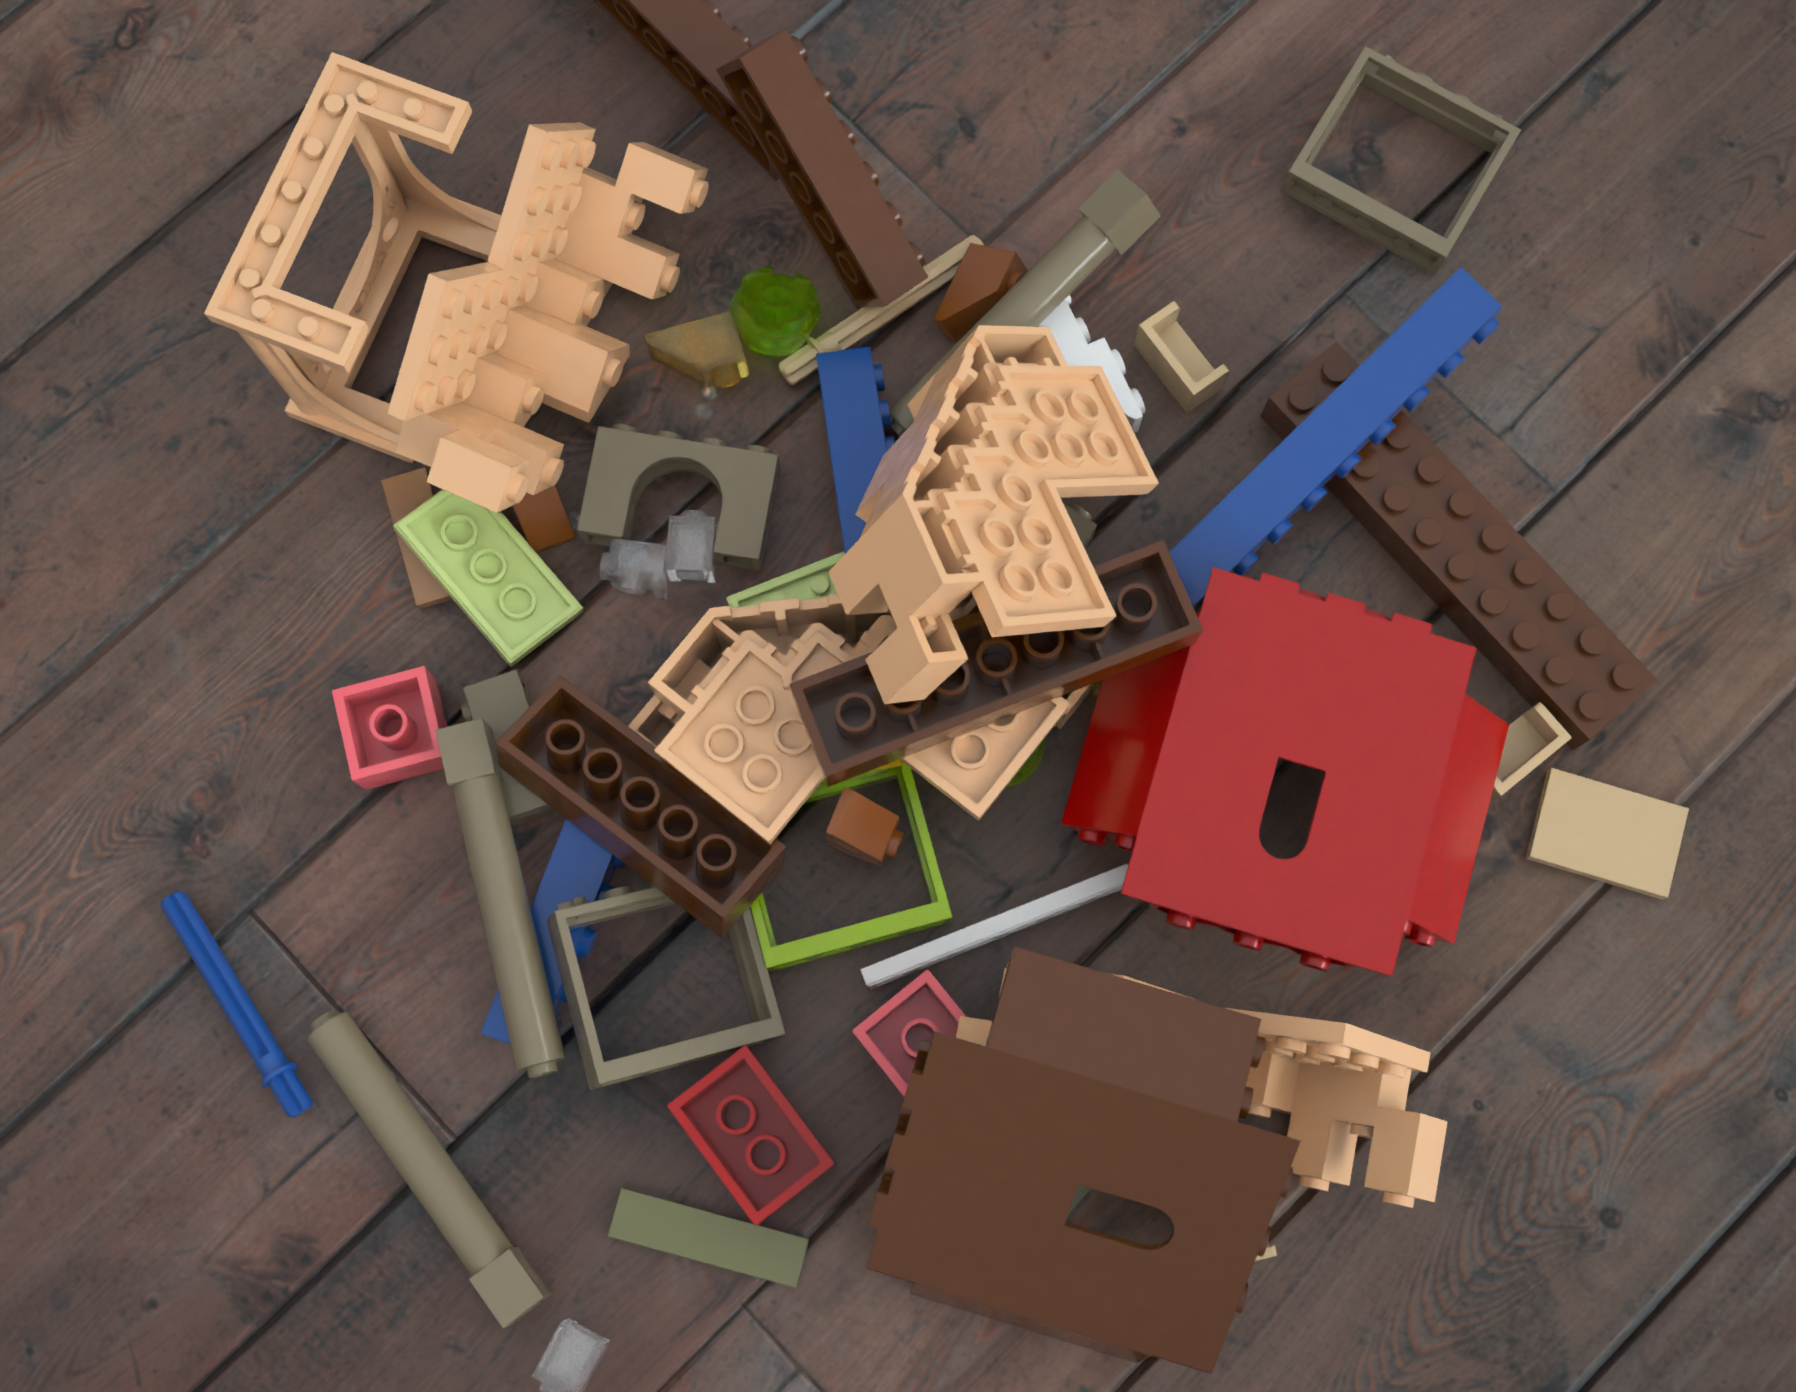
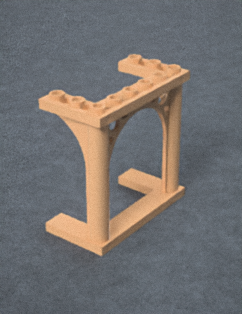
[204,52,501,463]

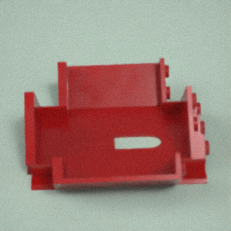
[1061,567,1509,976]

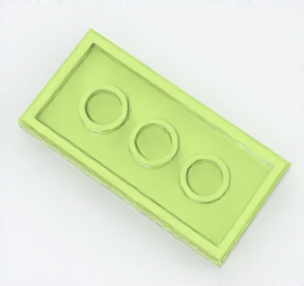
[393,489,583,667]

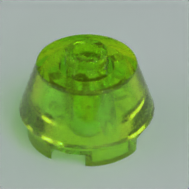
[730,267,821,358]

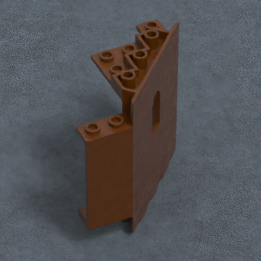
[866,946,1301,1374]

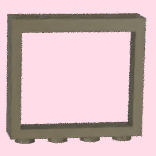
[1281,46,1521,275]
[546,883,785,1090]

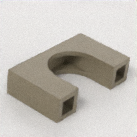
[577,424,781,572]

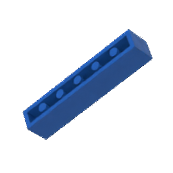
[816,347,894,554]
[481,819,625,1045]

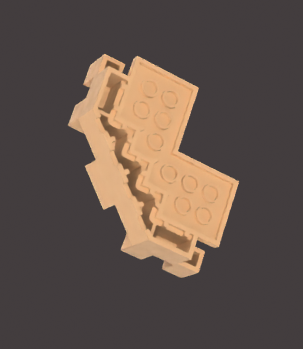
[387,122,709,513]
[828,325,1159,704]
[628,592,1092,845]
[956,962,1447,1208]

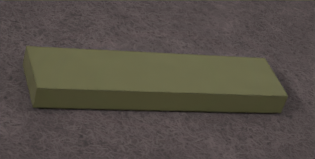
[608,1188,810,1288]

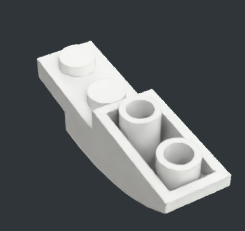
[1038,295,1145,433]

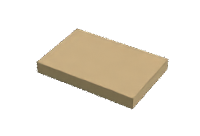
[1525,768,1689,900]

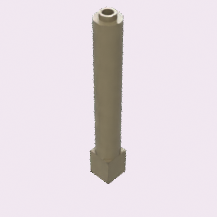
[889,169,1161,436]
[435,718,566,1078]
[307,1010,551,1329]

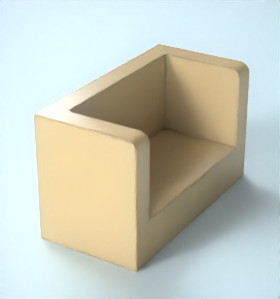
[1133,301,1230,413]
[1490,702,1572,802]

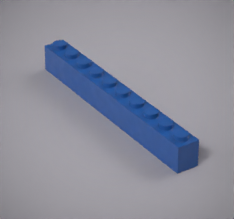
[1169,267,1502,610]

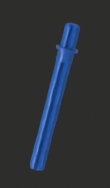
[161,891,313,1118]

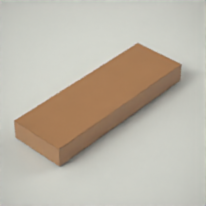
[381,467,453,610]

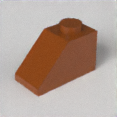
[933,243,1028,343]
[513,483,577,553]
[826,787,904,867]

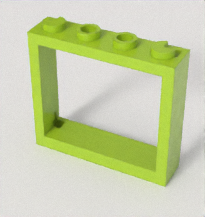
[750,762,952,972]

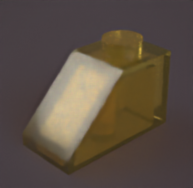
[644,311,749,388]

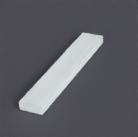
[860,864,1128,990]

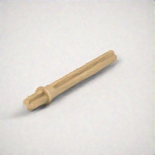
[778,235,984,385]

